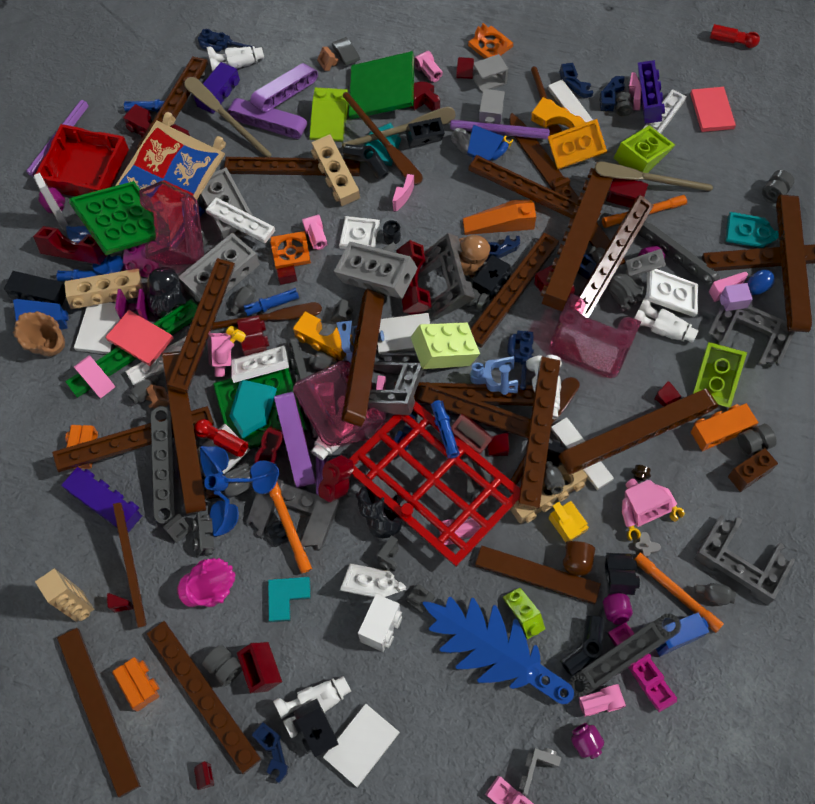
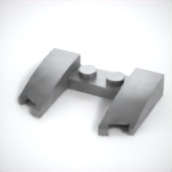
[418,233,475,319]
[708,305,794,366]
[368,353,427,415]
[246,479,340,551]
[694,515,795,606]

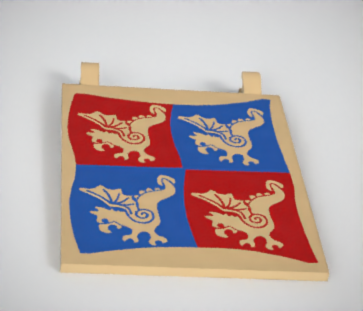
[115,112,226,242]

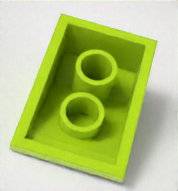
[310,87,349,142]
[613,125,675,173]
[693,342,747,408]

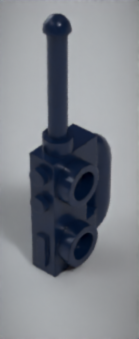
[197,29,256,52]
[507,330,534,390]

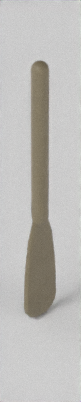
[184,77,271,157]
[342,106,455,149]
[595,162,713,191]

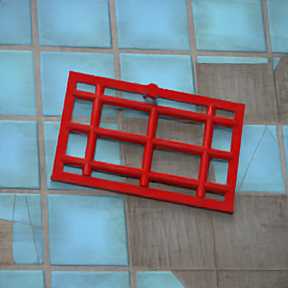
[349,401,520,567]

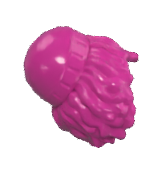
[177,558,236,607]

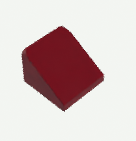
[456,57,474,79]
[276,265,297,285]
[654,381,682,406]
[488,433,509,456]
[107,593,134,613]
[194,761,214,790]

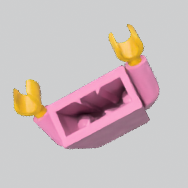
[207,326,246,377]
[622,479,685,541]

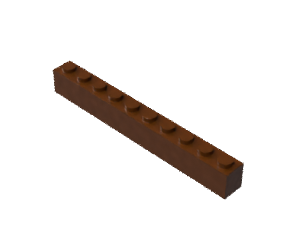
[541,162,613,312]

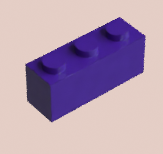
[194,62,240,113]

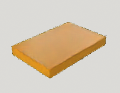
[548,119,608,170]

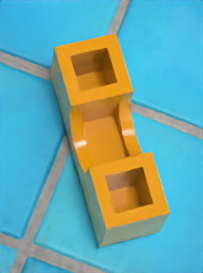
[293,312,353,361]

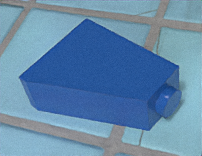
[13,299,69,330]
[655,612,709,657]

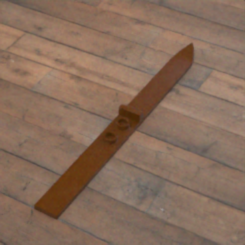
[509,113,626,265]

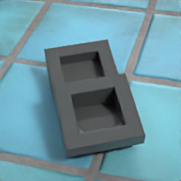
[332,37,360,65]

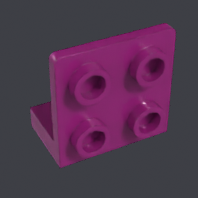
[122,241,166,277]

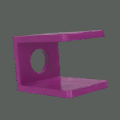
[115,289,149,321]

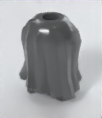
[608,274,644,312]
[220,463,254,498]

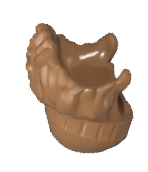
[459,235,490,278]
[13,311,65,356]

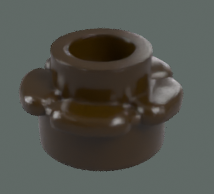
[631,465,651,481]

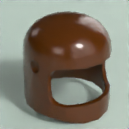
[563,541,596,576]

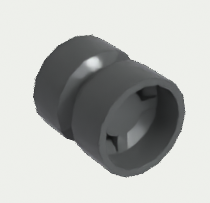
[762,170,794,204]
[737,423,777,457]
[202,645,242,686]

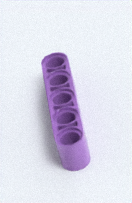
[250,63,318,112]
[227,98,307,139]
[274,392,316,488]

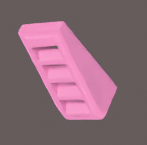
[709,272,748,302]

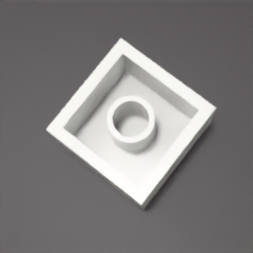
[358,594,403,652]

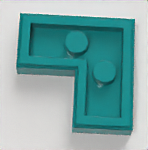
[268,577,311,622]

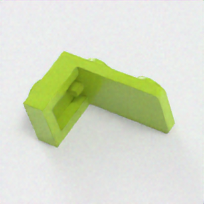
[503,588,545,640]

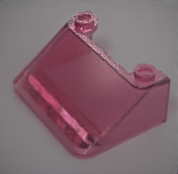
[293,360,385,446]

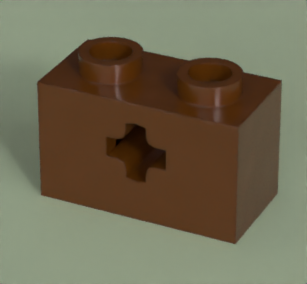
[728,448,778,492]

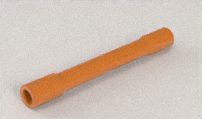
[602,195,687,228]
[269,482,312,574]
[634,552,724,633]

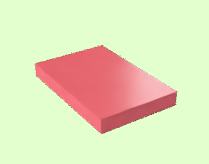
[690,87,736,132]
[105,310,174,367]

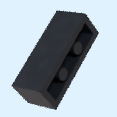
[4,271,66,307]

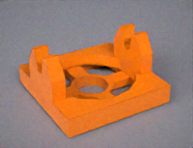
[468,23,513,59]
[270,231,311,269]

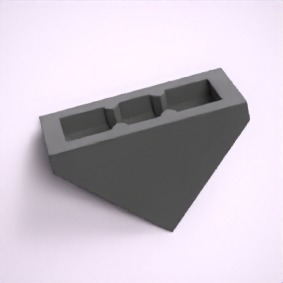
[466,457,491,499]

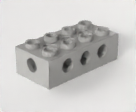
[200,168,253,240]
[178,233,260,303]
[334,241,418,299]

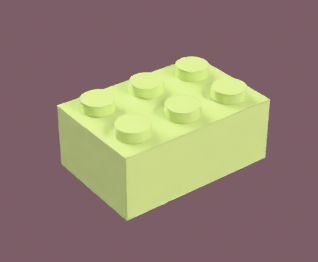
[410,323,480,369]

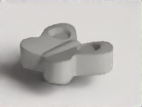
[634,532,661,558]

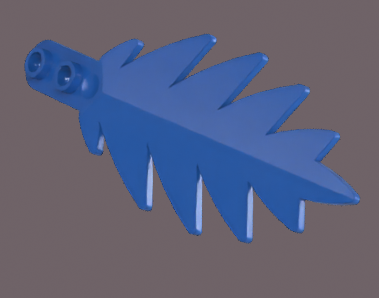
[423,597,574,704]

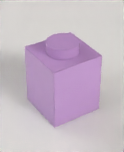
[720,283,752,311]

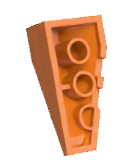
[463,199,536,235]

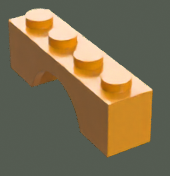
[531,97,586,129]

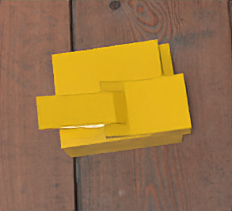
[549,501,589,542]

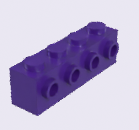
[638,60,665,124]
[61,467,142,533]

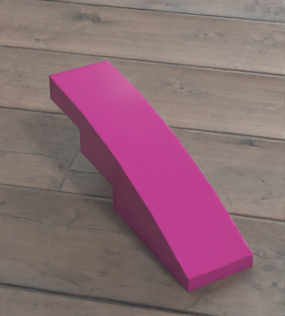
[608,623,677,712]

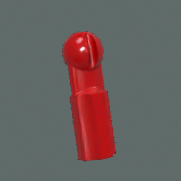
[710,24,760,48]
[194,419,248,458]

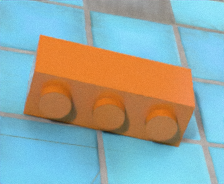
[690,403,759,451]

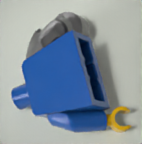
[451,125,513,162]

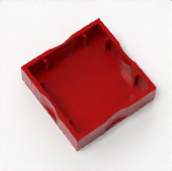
[36,124,129,197]

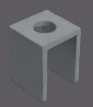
[473,54,508,93]
[479,89,505,124]

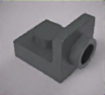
[377,535,399,571]

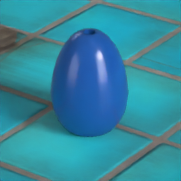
[747,270,775,295]

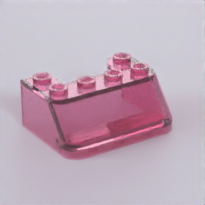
[139,181,204,266]
[549,294,642,378]

